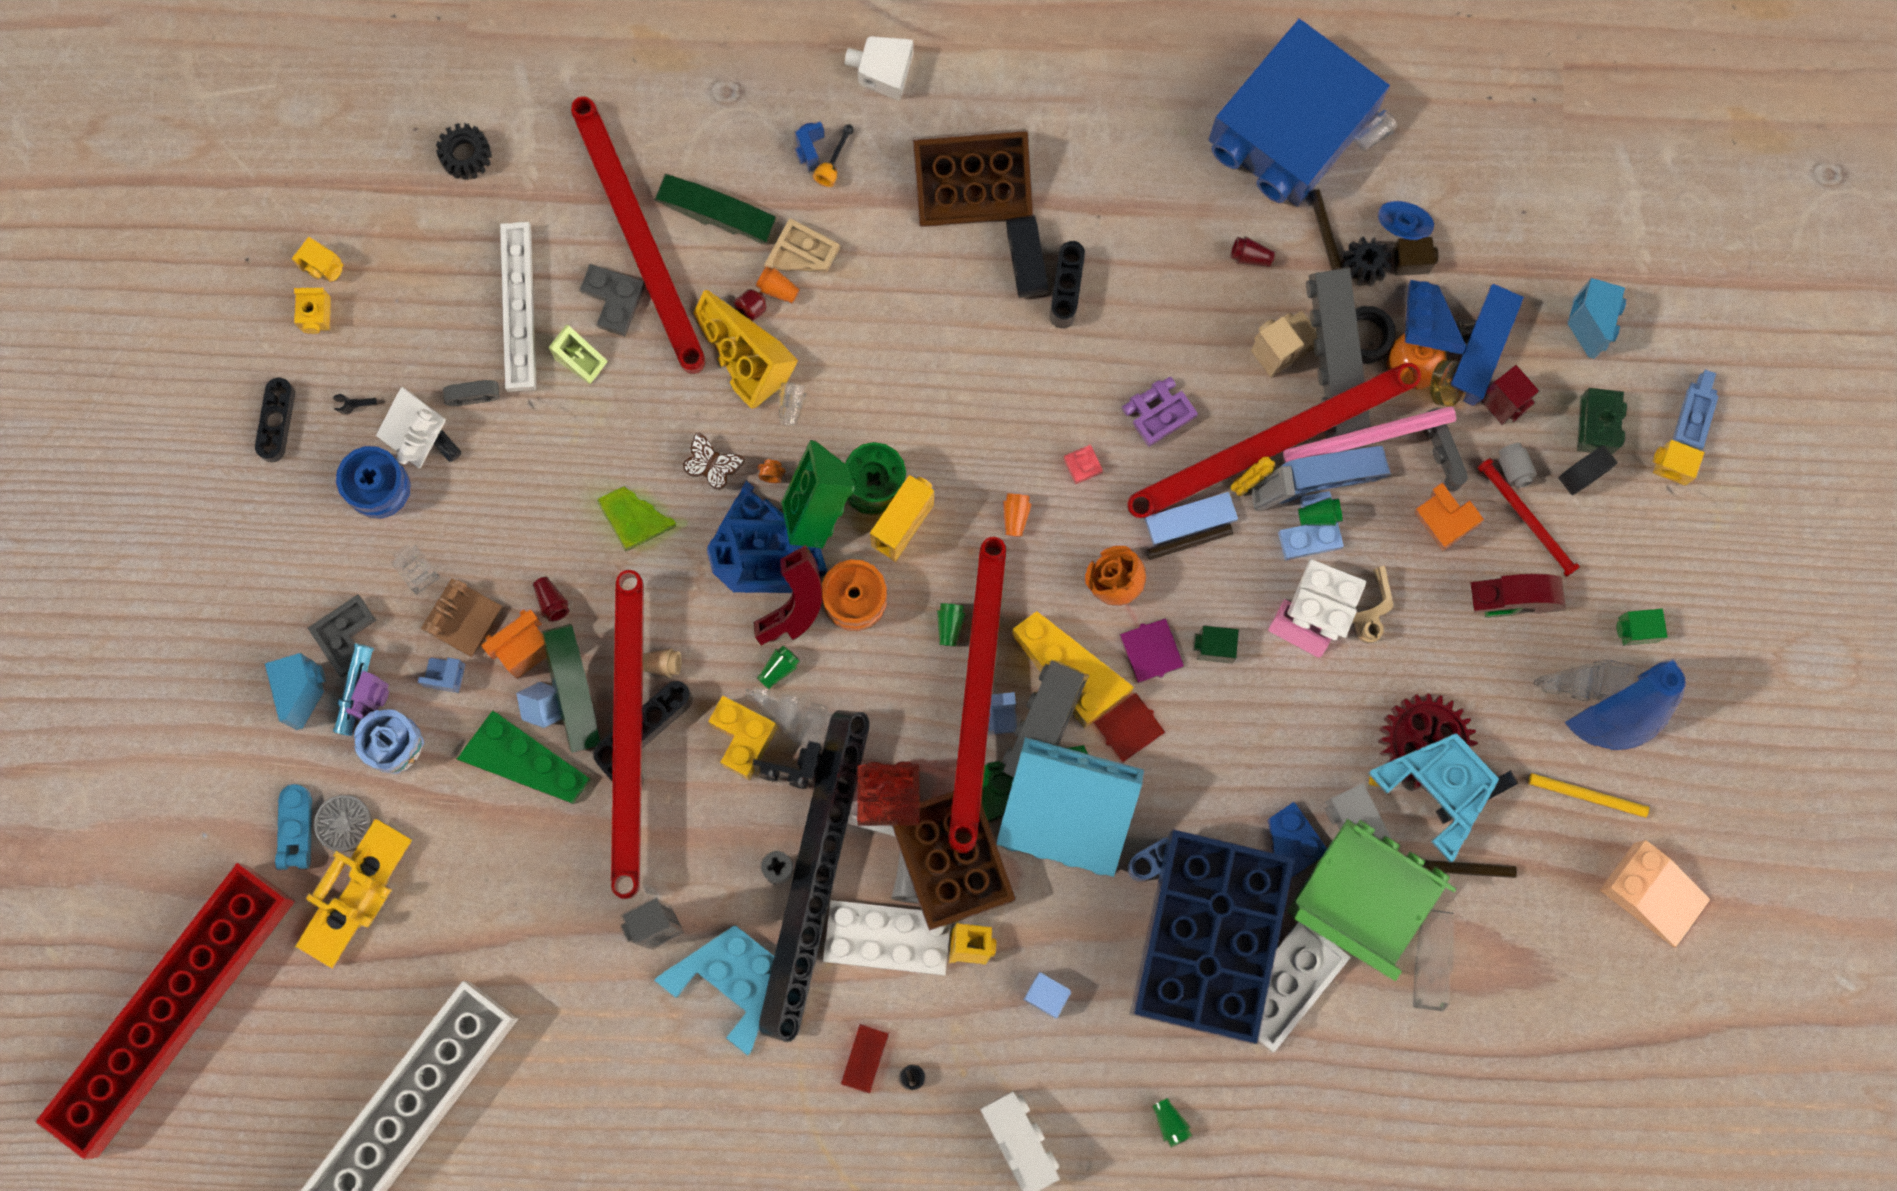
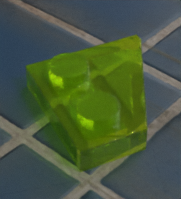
[597,486,676,552]

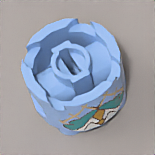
[354,709,424,774]

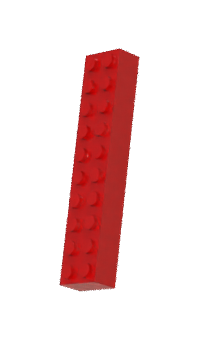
[35,863,296,1160]

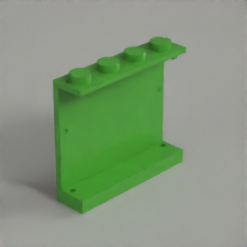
[1287,818,1456,981]

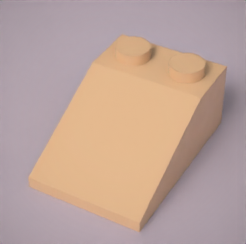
[1600,840,1710,948]

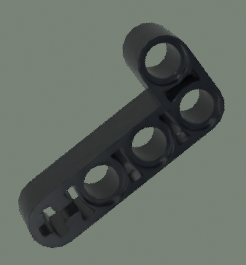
[593,681,693,786]

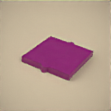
[1120,618,1184,683]

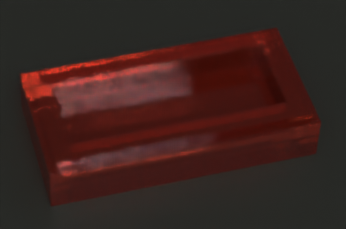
[841,1024,889,1094]

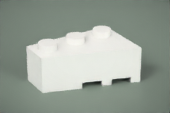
[980,1091,1060,1191]

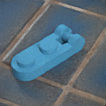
[275,784,312,870]

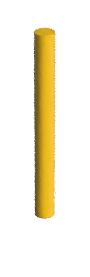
[1528,773,1649,818]

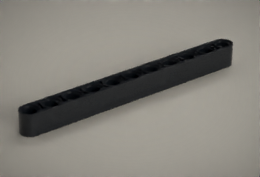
[759,710,870,1042]

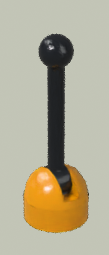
[813,124,854,187]

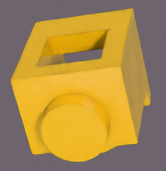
[292,236,344,283]
[294,288,331,334]
[949,923,996,965]

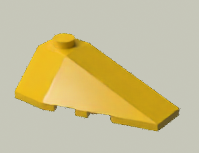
[693,290,798,409]

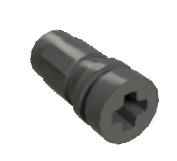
[761,851,793,885]

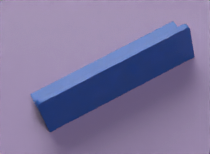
[1451,284,1524,406]

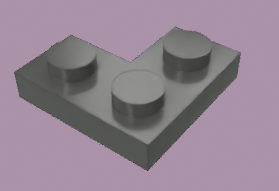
[580,264,645,337]
[308,594,377,678]

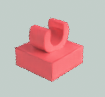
[1063,444,1103,484]

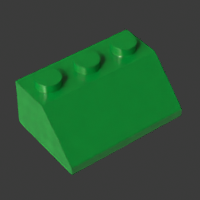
[781,440,855,549]

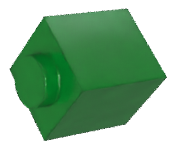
[1616,608,1668,646]

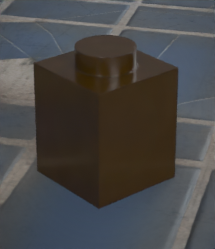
[1392,237,1439,276]

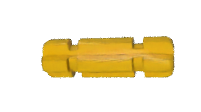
[1231,457,1276,496]

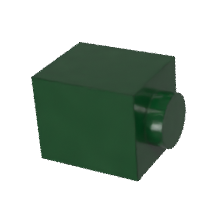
[1193,625,1239,664]

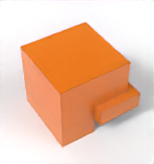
[1415,483,1484,551]
[481,609,547,679]

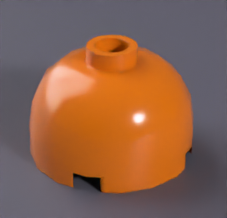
[1386,333,1446,390]
[1085,546,1146,606]

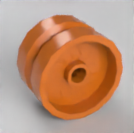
[822,559,887,631]

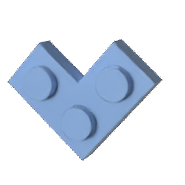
[1278,491,1344,561]

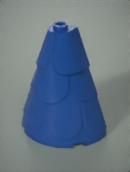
[1565,658,1686,750]

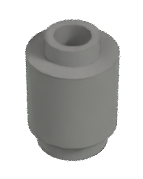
[1498,443,1537,488]

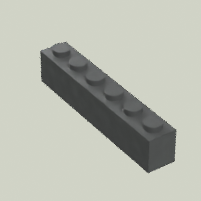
[1306,268,1373,444]

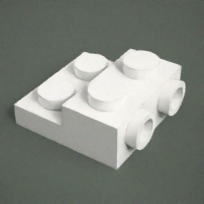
[1287,559,1367,640]

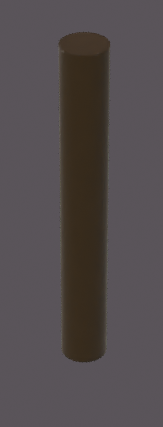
[1309,189,1343,270]
[1146,523,1233,560]
[1423,860,1517,878]

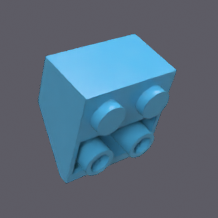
[1567,278,1626,359]

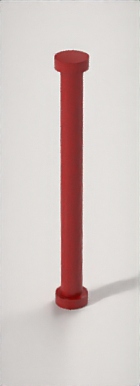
[1477,457,1580,578]

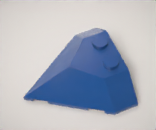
[706,480,827,593]

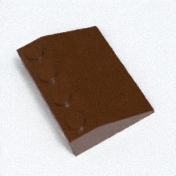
[912,128,1033,227]
[888,791,1016,931]

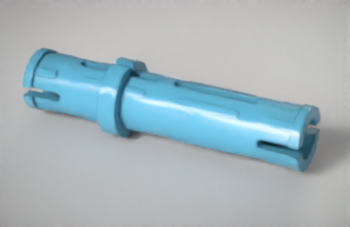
[333,643,374,736]

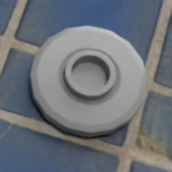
[314,795,372,852]

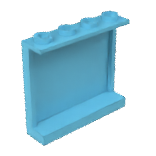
[996,737,1144,877]

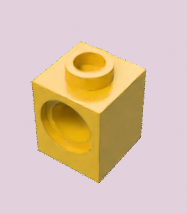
[1652,439,1705,486]

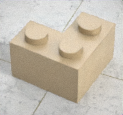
[1251,310,1317,378]

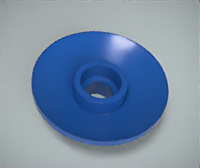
[1378,201,1434,240]

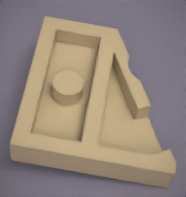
[764,218,841,272]

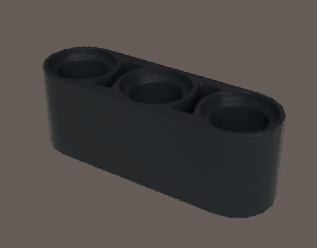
[1006,215,1048,298]
[1050,241,1085,329]

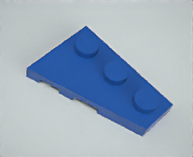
[1405,280,1466,355]

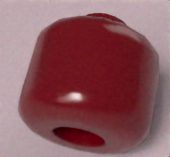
[734,289,766,322]

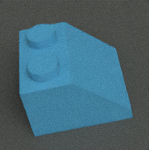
[265,653,326,730]

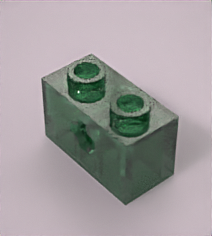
[1577,388,1627,454]

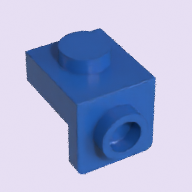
[795,122,824,172]

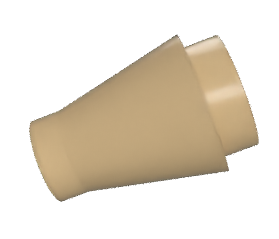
[643,648,682,678]

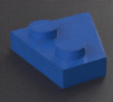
[1268,802,1327,878]

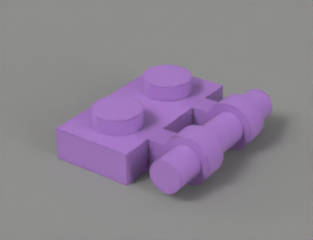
[1122,377,1198,447]

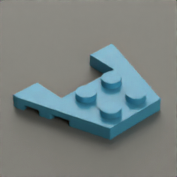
[1368,733,1499,862]
[654,925,774,1056]

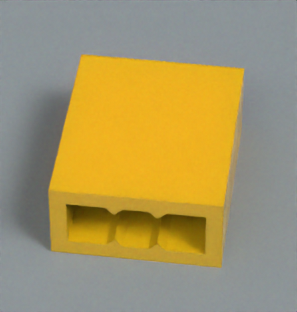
[870,475,934,562]

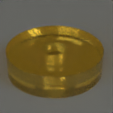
[1430,360,1463,407]

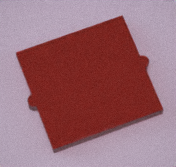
[1094,693,1165,763]

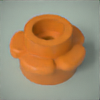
[757,459,786,484]

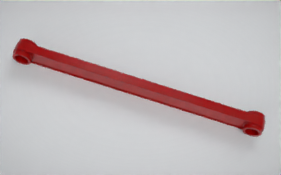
[571,96,706,374]
[1127,362,1421,518]
[949,537,1006,853]
[611,570,644,900]

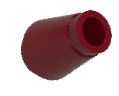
[1230,236,1275,268]
[532,577,570,622]

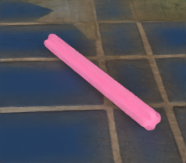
[1283,406,1456,463]

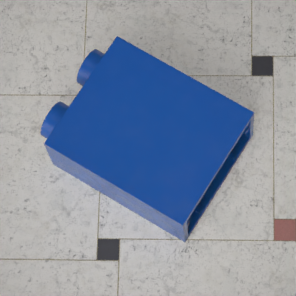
[1208,18,1390,207]

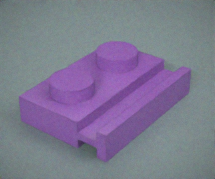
[345,671,389,720]

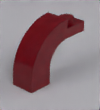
[753,545,822,646]
[1470,574,1566,614]

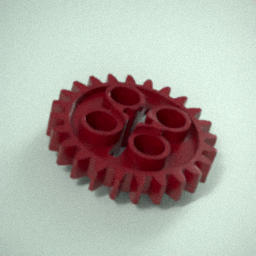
[1378,693,1478,792]

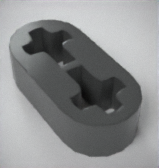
[443,380,500,407]

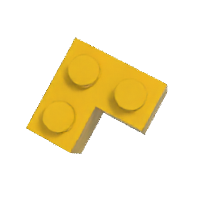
[708,695,778,781]

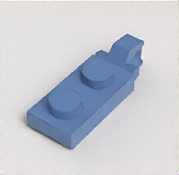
[1672,370,1719,451]

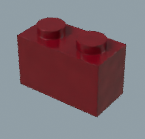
[1481,365,1539,425]

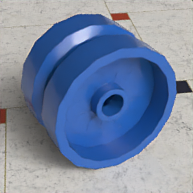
[336,446,411,519]

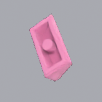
[1268,599,1331,658]

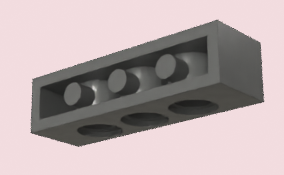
[621,897,684,950]

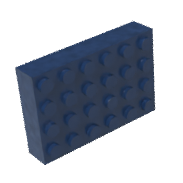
[1129,829,1295,1044]

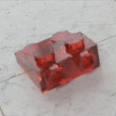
[857,761,920,826]

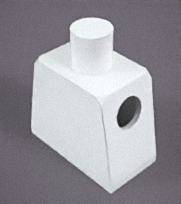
[845,37,913,101]

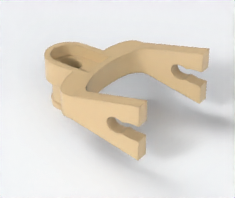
[1352,565,1394,643]

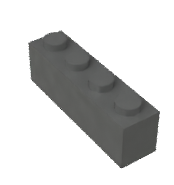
[1002,660,1089,777]

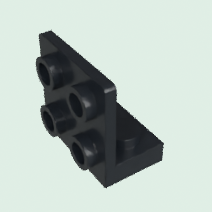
[752,741,823,789]

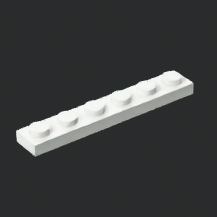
[500,222,536,392]

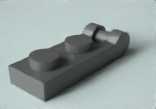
[1423,407,1468,492]

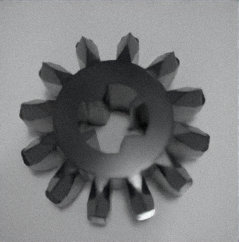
[1342,236,1392,286]

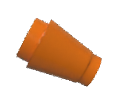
[755,266,800,304]
[1003,493,1032,537]

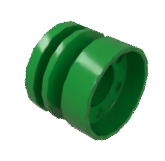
[845,442,906,515]

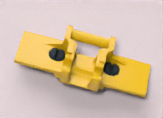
[295,818,412,968]

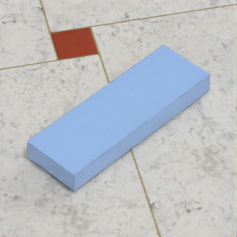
[1145,492,1238,546]

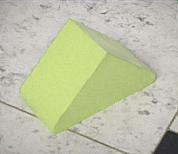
[549,325,608,384]

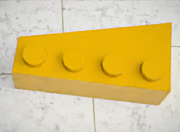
[1012,611,1134,729]

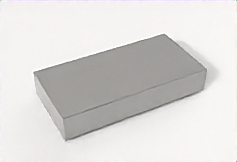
[1251,466,1295,511]

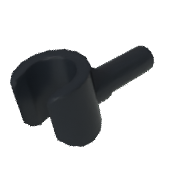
[333,394,377,415]

